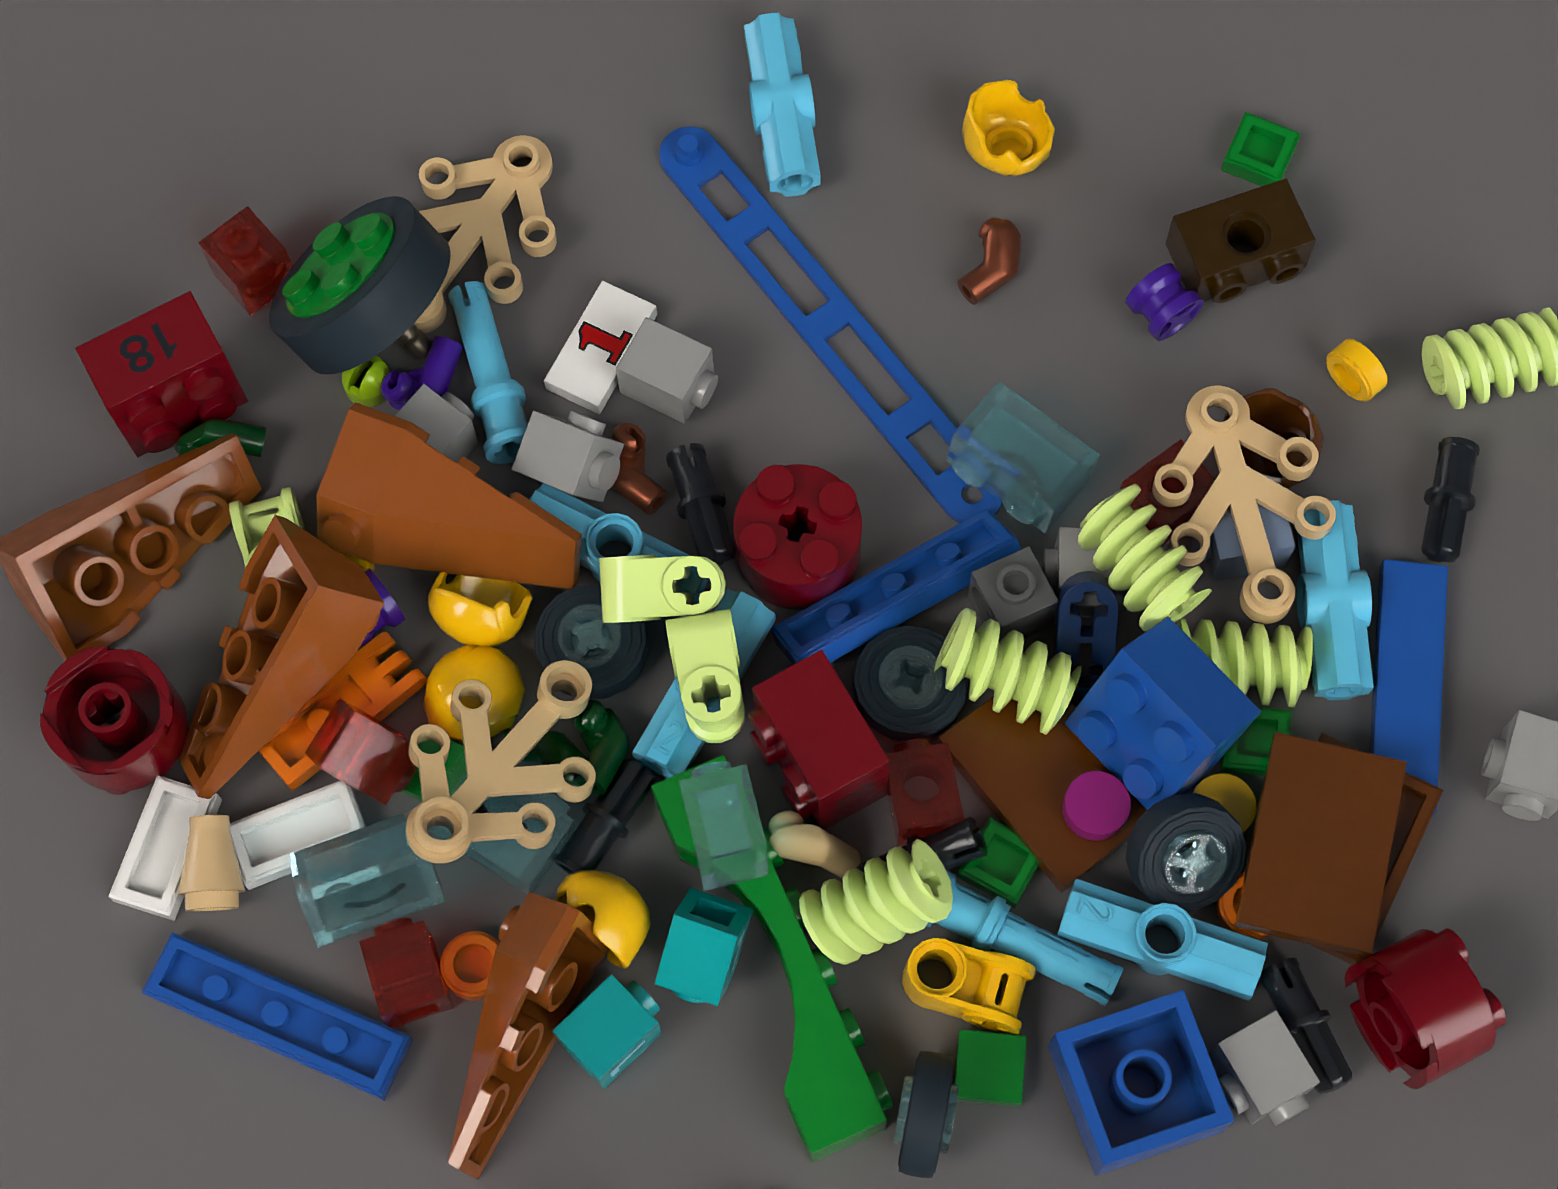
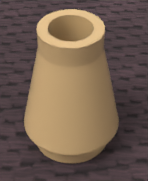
[178,815,245,911]

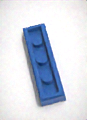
[770,509,1021,665]
[1369,559,1448,816]
[141,932,413,1101]

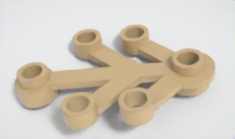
[414,135,557,333]
[1152,385,1336,624]
[405,660,596,863]

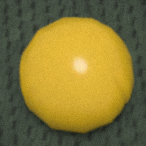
[962,80,1055,177]
[427,572,533,646]
[423,645,525,745]
[555,870,651,969]

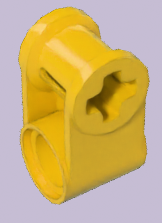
[902,938,1036,1035]

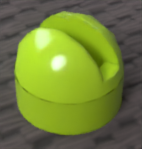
[341,356,390,407]

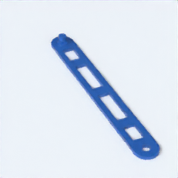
[659,127,1003,524]

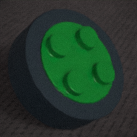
[269,196,451,375]

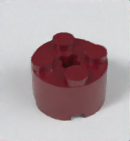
[733,464,862,610]
[40,646,189,795]
[1345,928,1506,1089]

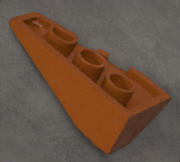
[317,402,582,589]
[0,433,262,661]
[179,515,385,799]
[448,892,609,1180]

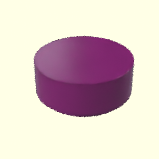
[1062,771,1131,841]

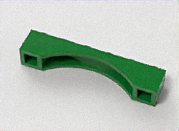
[651,755,893,1163]

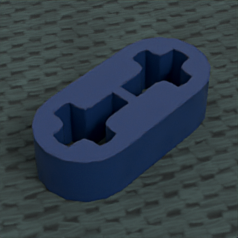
[1053,571,1118,697]

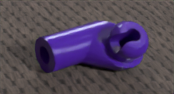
[381,336,463,410]

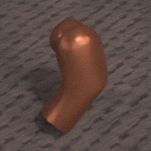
[957,218,1021,305]
[609,423,667,515]

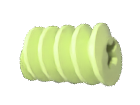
[1422,307,1558,409]
[1078,484,1212,632]
[933,607,1081,735]
[1177,618,1313,708]
[799,839,953,965]

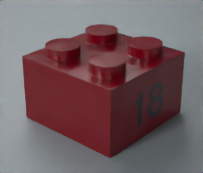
[75,291,249,458]
[748,649,890,830]

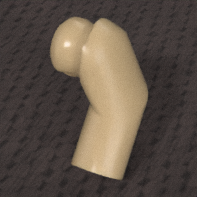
[768,811,861,878]

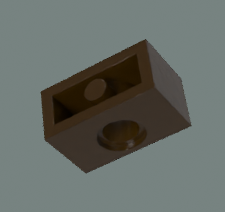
[1165,178,1316,303]

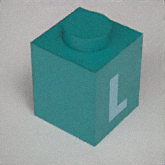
[654,887,753,1006]
[552,974,662,1090]

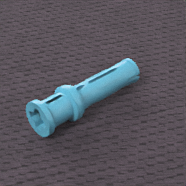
[448,281,528,464]
[926,871,1124,1006]

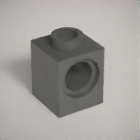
[967,546,1059,642]

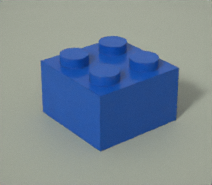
[1064,617,1262,810]
[1048,990,1234,1176]

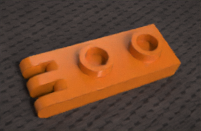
[258,632,428,792]

